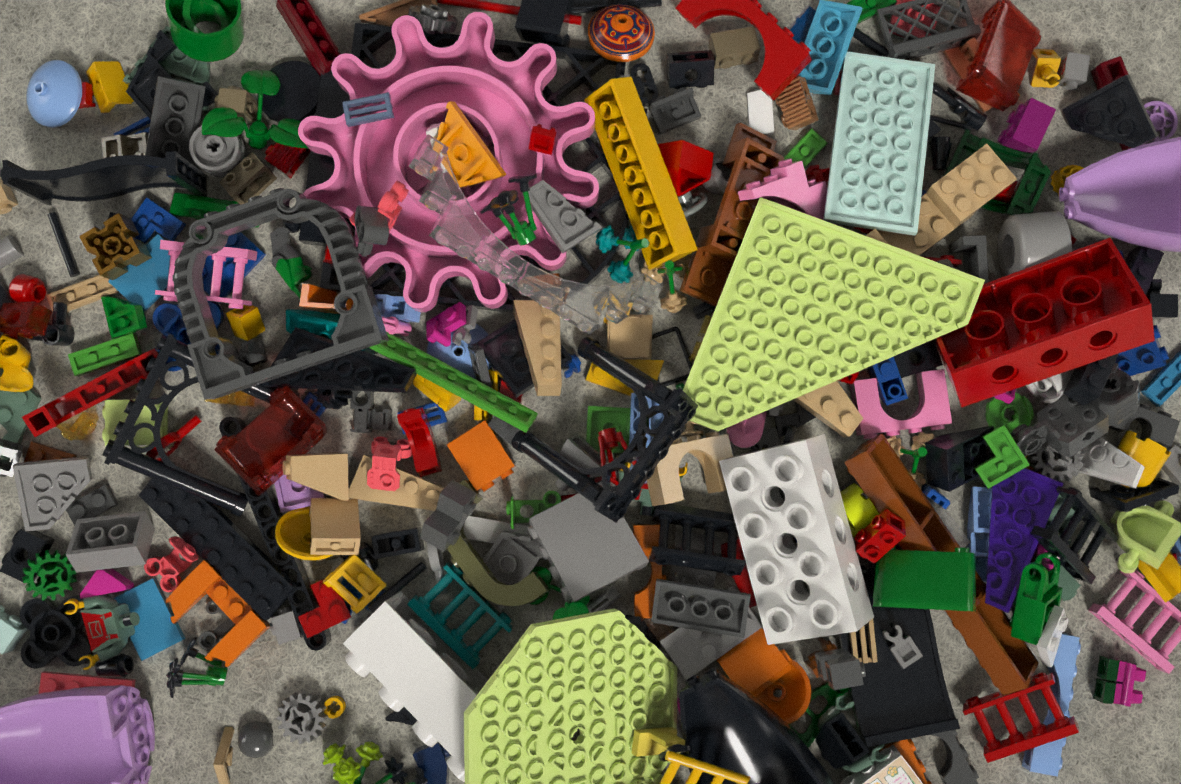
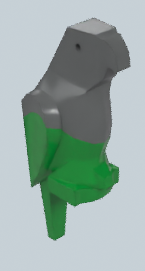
[270,227,314,299]

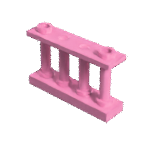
[155,240,257,309]
[1088,570,1181,674]

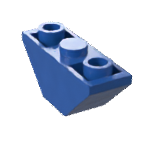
[867,357,908,406]

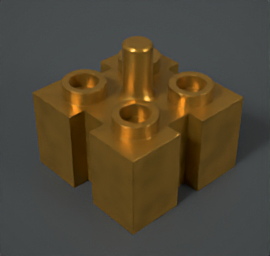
[79,213,152,280]

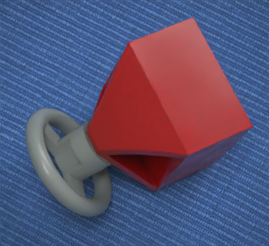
[657,140,714,217]

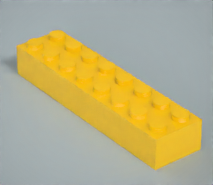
[584,77,698,270]

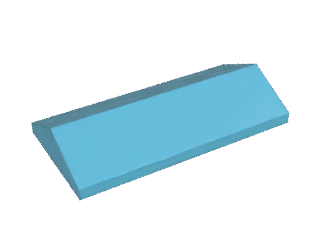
[798,0,863,95]

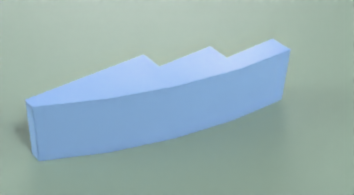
[967,486,992,582]

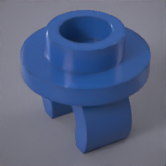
[564,354,581,378]

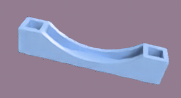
[1022,633,1081,777]

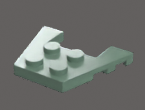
[123,26,210,112]
[0,369,41,460]

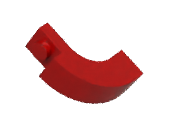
[397,408,442,477]

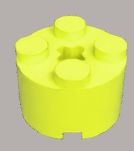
[840,483,879,538]

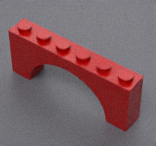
[676,0,812,101]

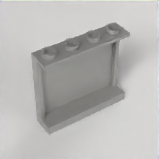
[527,482,649,603]

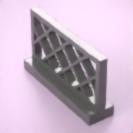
[876,0,982,60]

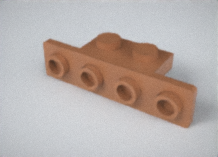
[943,29,1003,113]

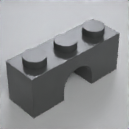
[1108,404,1180,447]
[815,648,866,690]

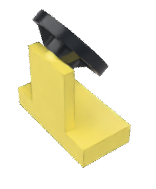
[631,727,693,761]

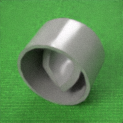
[998,211,1072,277]

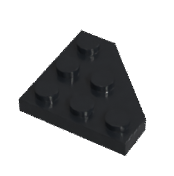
[1062,75,1159,148]

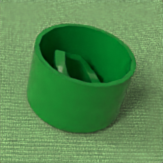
[165,0,244,62]

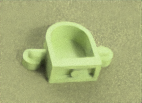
[1110,500,1181,573]

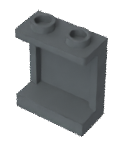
[949,235,988,284]

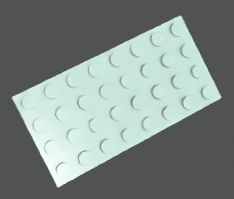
[823,51,935,236]

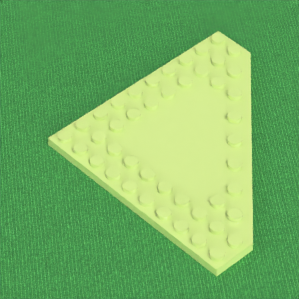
[683,197,985,432]

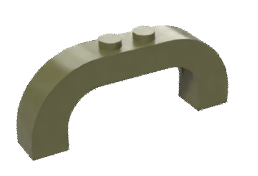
[447,479,551,606]

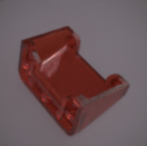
[955,0,1041,111]
[214,385,327,496]

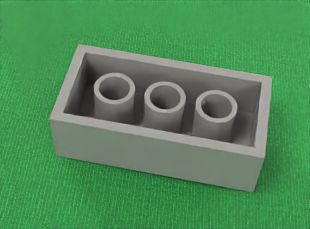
[658,586,762,680]

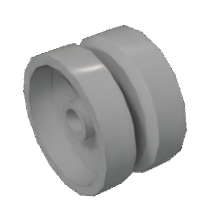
[189,125,248,178]

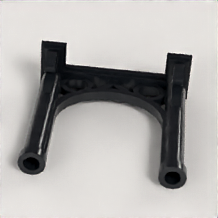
[102,332,300,517]
[512,336,698,523]

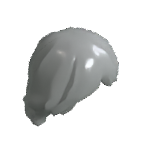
[703,159,732,195]

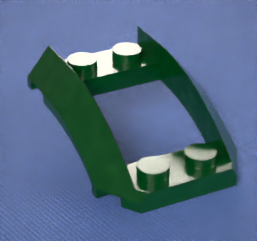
[943,129,1051,215]

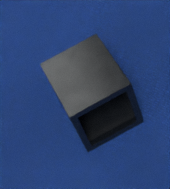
[515,0,573,47]

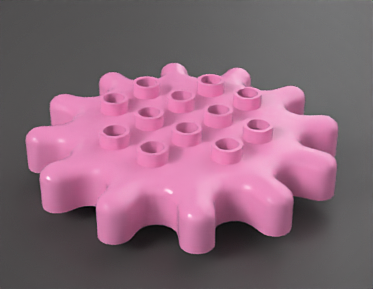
[298,12,599,312]

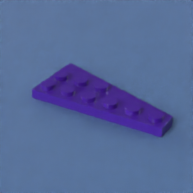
[985,468,1064,613]

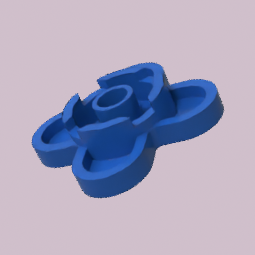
[153,301,224,371]

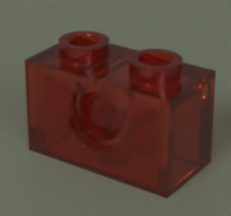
[0,301,52,339]

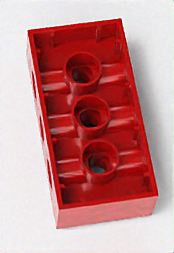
[934,238,1155,407]

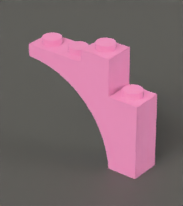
[738,158,836,225]

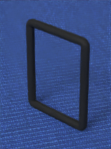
[652,326,693,386]

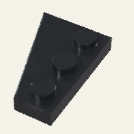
[1090,478,1179,512]

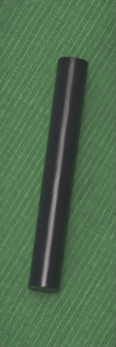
[47,212,79,277]
[367,562,427,614]

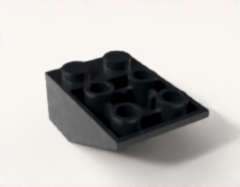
[925,426,994,492]

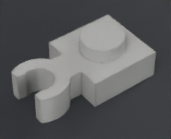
[452,305,478,346]
[882,623,923,669]

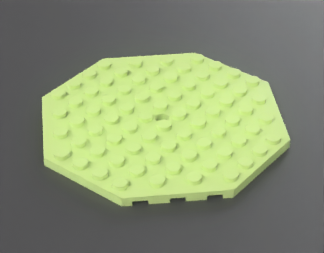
[464,608,677,784]

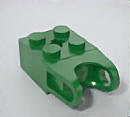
[1009,552,1063,645]

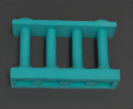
[407,562,513,670]

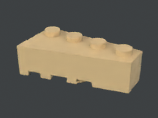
[513,300,562,396]
[349,455,445,511]

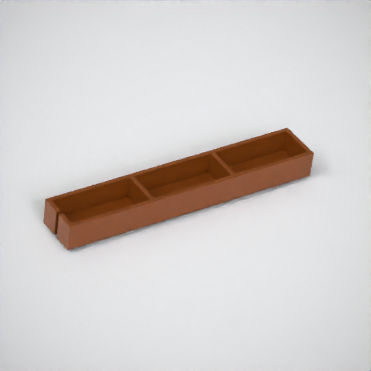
[844,433,1039,696]

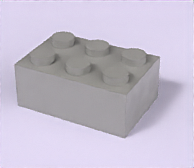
[66,511,155,573]

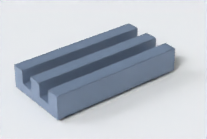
[342,92,395,127]

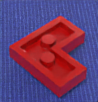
[298,579,351,638]

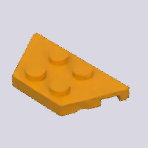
[432,101,506,188]

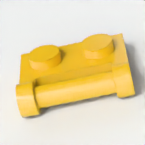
[323,555,387,614]

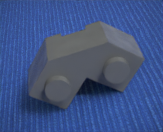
[420,480,476,552]

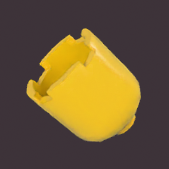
[1117,430,1171,488]

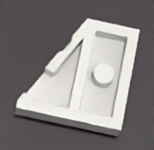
[1037,605,1068,668]

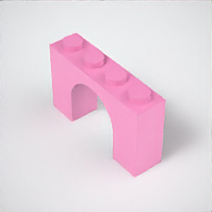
[849,369,952,439]

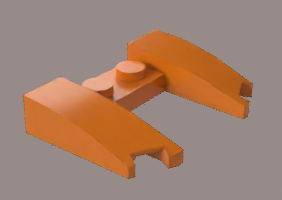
[166,560,270,667]

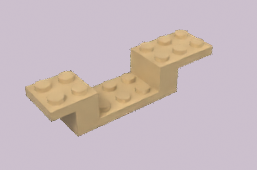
[866,144,1017,256]

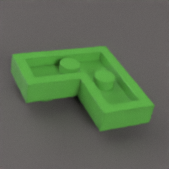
[974,425,1030,489]

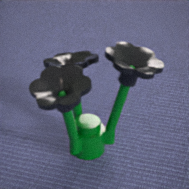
[480,173,537,246]

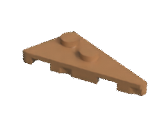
[359,0,446,33]

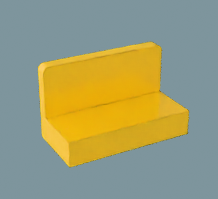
[86,61,134,113]
[1138,552,1181,603]

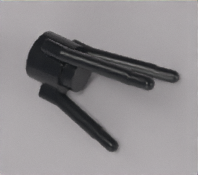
[930,88,987,131]

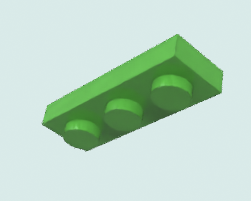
[68,333,142,377]

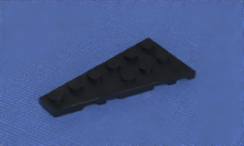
[262,327,417,393]

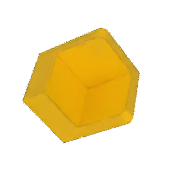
[226,305,265,341]

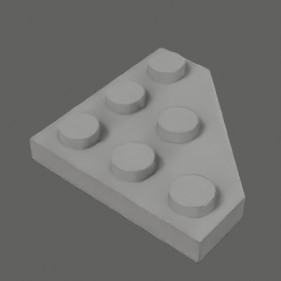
[13,456,92,532]

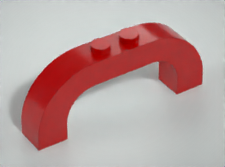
[22,347,159,437]

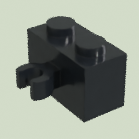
[1146,279,1178,320]

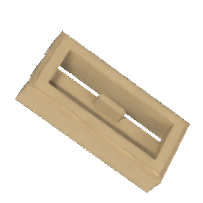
[849,618,878,663]

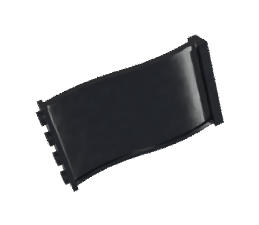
[0,151,207,205]
[838,563,960,747]

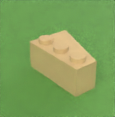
[793,381,864,438]

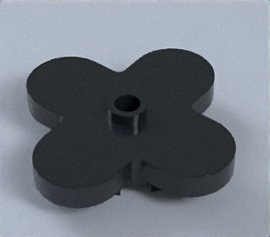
[20,596,93,669]

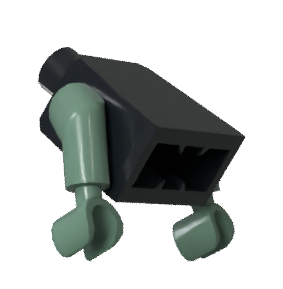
[815,694,890,773]

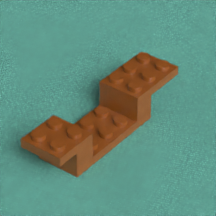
[680,122,784,307]

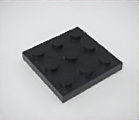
[477,319,572,398]

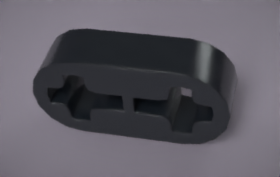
[631,63,658,106]

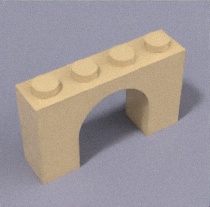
[647,431,733,506]

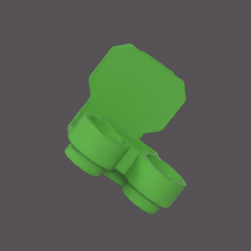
[506,490,561,529]

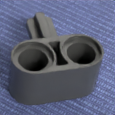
[355,205,389,257]

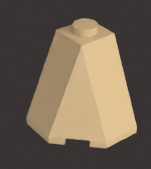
[283,452,349,501]

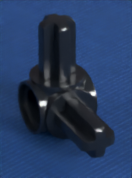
[26,302,74,346]

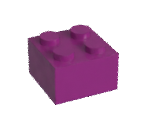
[997,98,1056,154]

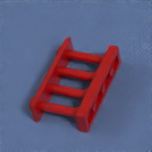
[963,672,1079,763]

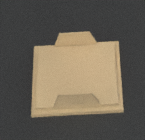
[607,314,653,360]

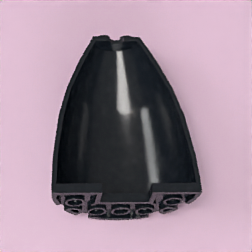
[679,668,834,784]

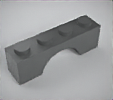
[931,730,979,784]

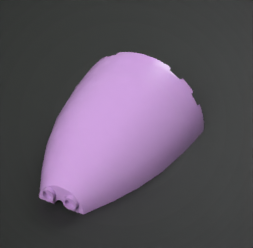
[1059,137,1181,252]
[0,685,155,784]

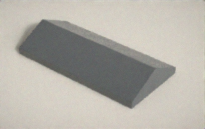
[145,76,206,164]
[651,579,751,638]

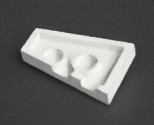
[1078,437,1145,489]

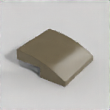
[101,132,149,158]

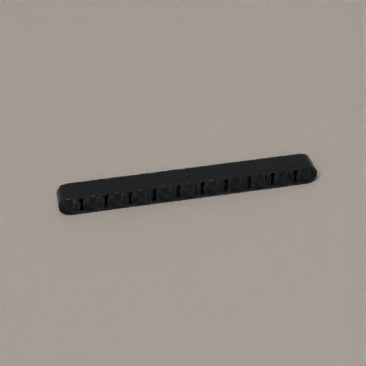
[219,417,331,651]

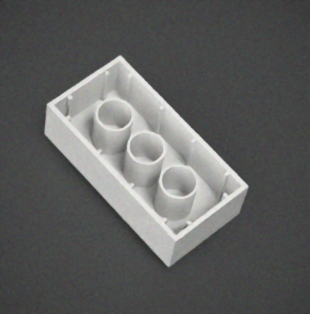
[343,591,488,782]

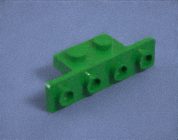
[170,193,259,228]

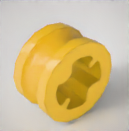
[324,696,346,719]

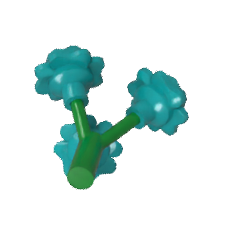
[596,225,649,283]

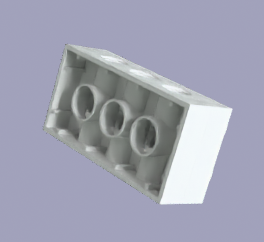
[719,434,874,645]

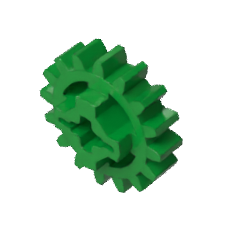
[22,550,77,601]

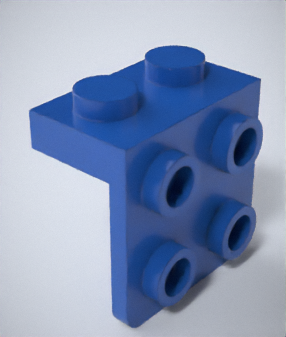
[1115,325,1169,376]

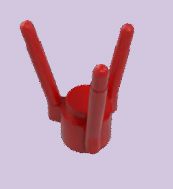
[598,428,637,479]

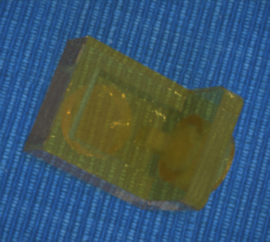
[56,412,99,441]

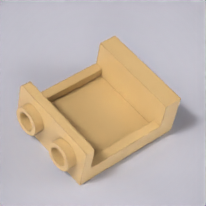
[309,498,361,555]

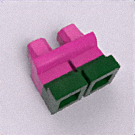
[1093,656,1146,707]

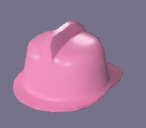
[727,411,767,448]

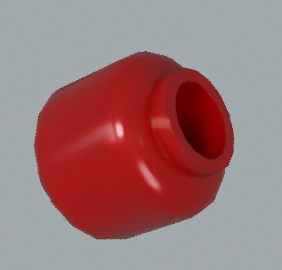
[9,274,46,306]

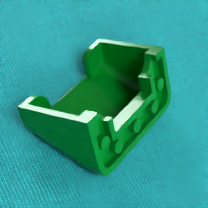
[873,546,976,612]

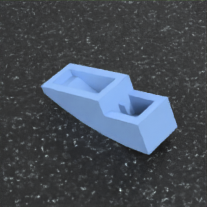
[375,294,421,323]

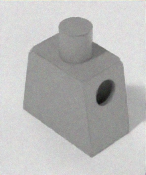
[556,433,609,491]

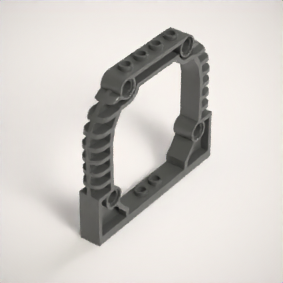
[173,188,389,400]

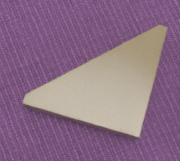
[213,726,234,784]

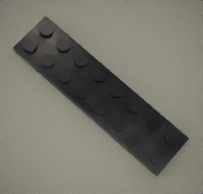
[139,479,297,621]

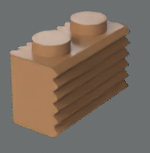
[775,76,819,131]

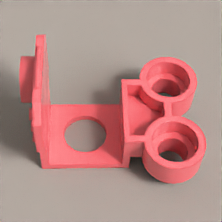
[350,180,409,232]
[367,436,412,491]
[144,536,199,592]

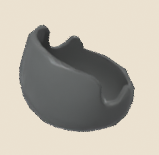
[237,721,274,758]

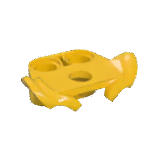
[0,335,33,392]

